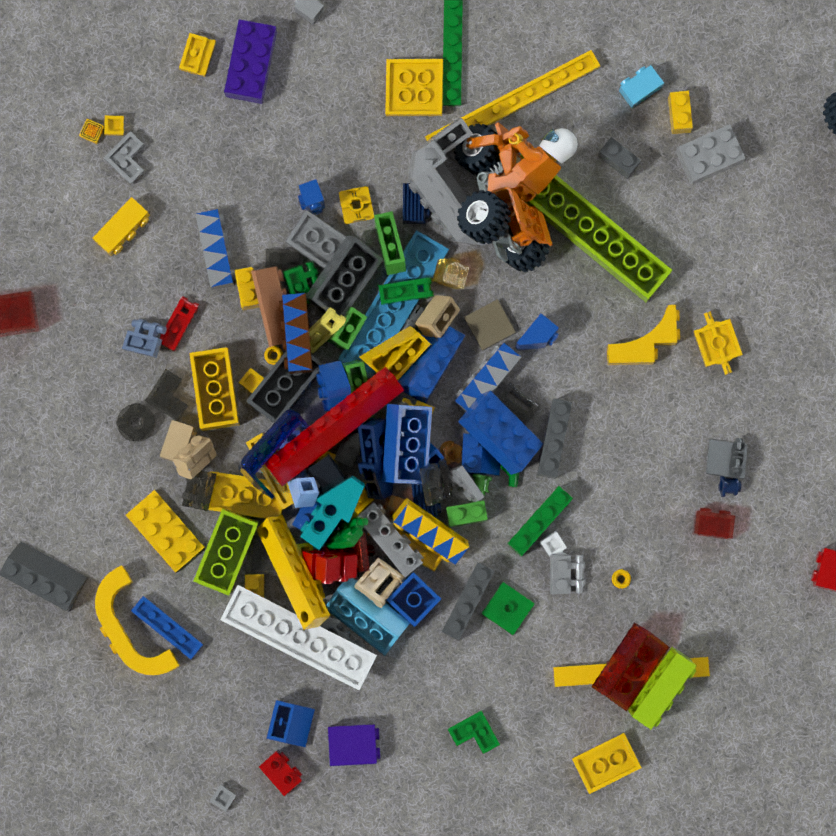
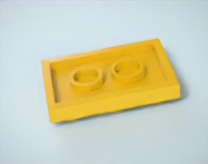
[572,733,641,794]

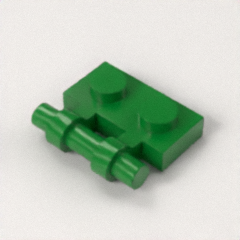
[282,261,318,304]
[325,517,368,550]

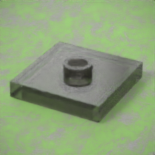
[247,536,277,575]

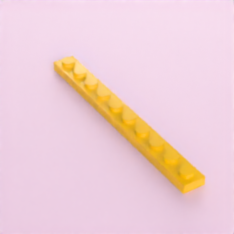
[425,50,600,141]

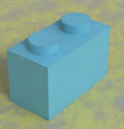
[619,65,664,109]

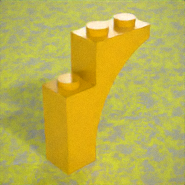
[607,305,680,365]

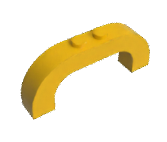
[95,565,180,675]

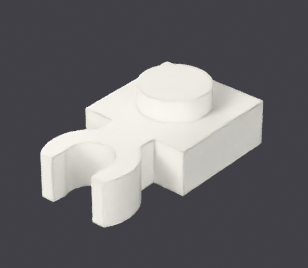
[539,531,567,557]

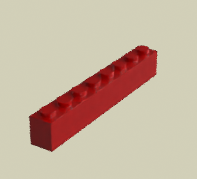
[264,367,404,486]

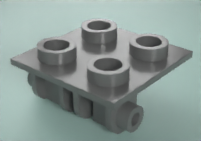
[706,438,748,479]

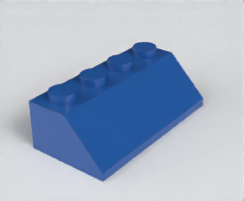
[398,326,465,404]
[382,404,432,484]

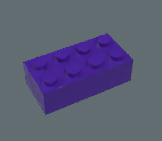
[224,19,277,104]

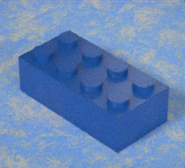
[458,390,543,475]

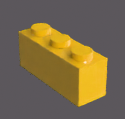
[92,197,150,256]

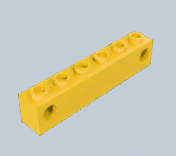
[256,515,330,630]

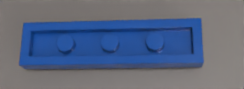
[131,596,204,660]

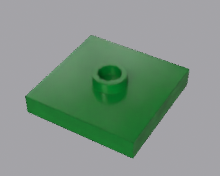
[481,582,535,635]

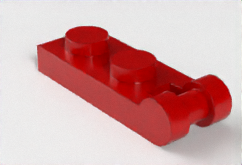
[160,296,200,352]

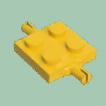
[693,311,743,375]

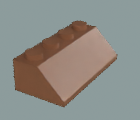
[251,266,288,347]

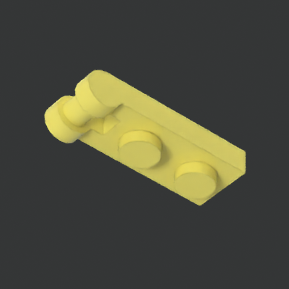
[309,307,346,353]

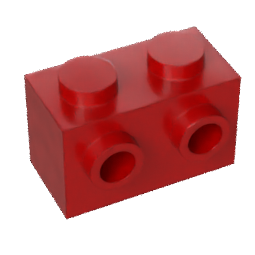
[259,751,303,796]

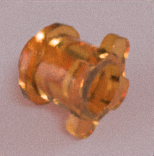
[439,441,462,464]

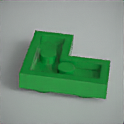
[447,710,500,754]

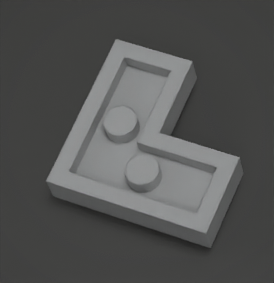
[104,131,145,185]
[446,465,484,502]

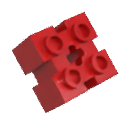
[302,548,357,584]

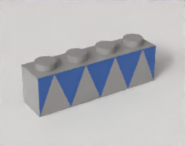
[195,209,236,290]
[454,343,521,412]

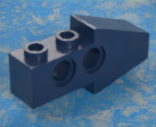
[358,418,393,500]

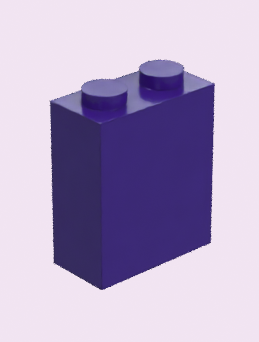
[328,724,381,766]

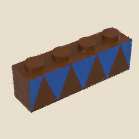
[279,293,313,374]

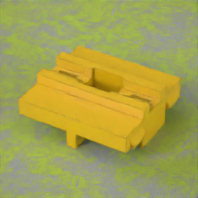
[338,186,374,224]

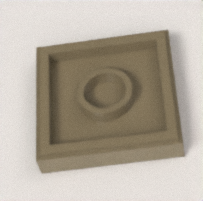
[464,299,516,351]

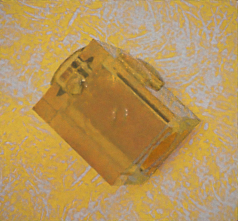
[432,258,470,289]

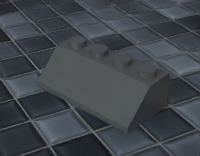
[0,541,88,612]

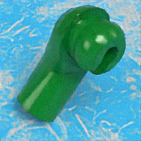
[501,465,519,488]

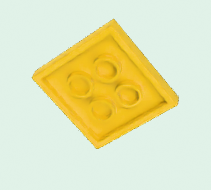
[385,59,443,116]

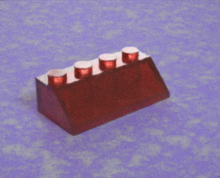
[591,622,670,712]

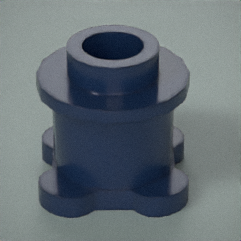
[718,476,742,497]

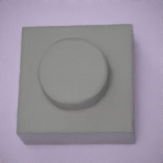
[210,785,237,812]

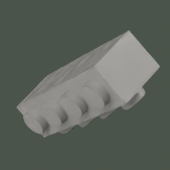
[357,503,423,578]

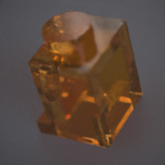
[383,495,405,516]

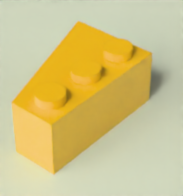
[359,326,431,380]

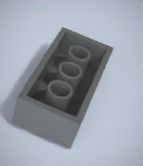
[306,236,383,316]
[246,350,323,427]

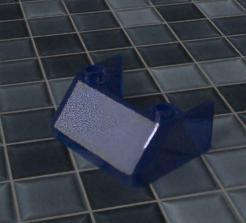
[238,409,309,499]

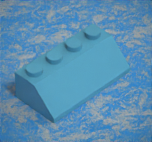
[326,578,410,656]

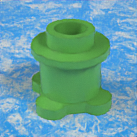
[473,474,492,496]

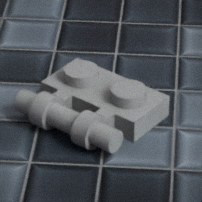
[550,554,585,594]

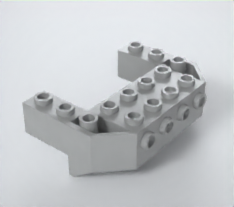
[408,118,487,246]

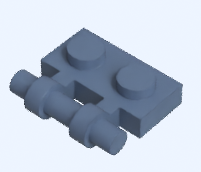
[122,319,167,358]

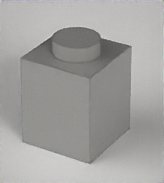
[294,0,324,24]

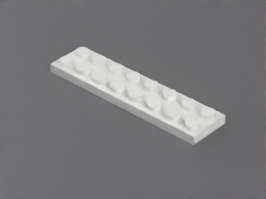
[220,585,377,690]

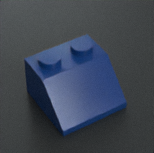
[515,314,559,350]
[462,433,500,476]

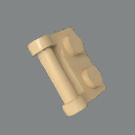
[354,557,405,608]

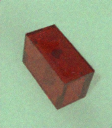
[692,508,735,540]

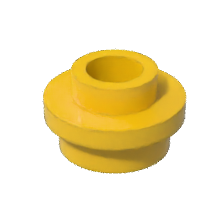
[264,346,283,365]
[612,569,631,589]

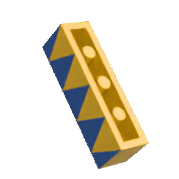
[393,498,469,565]

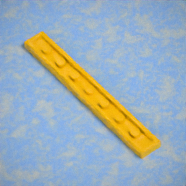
[553,657,710,687]

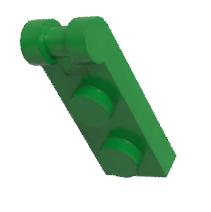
[378,278,434,305]

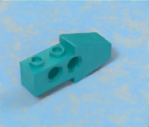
[300,475,365,550]

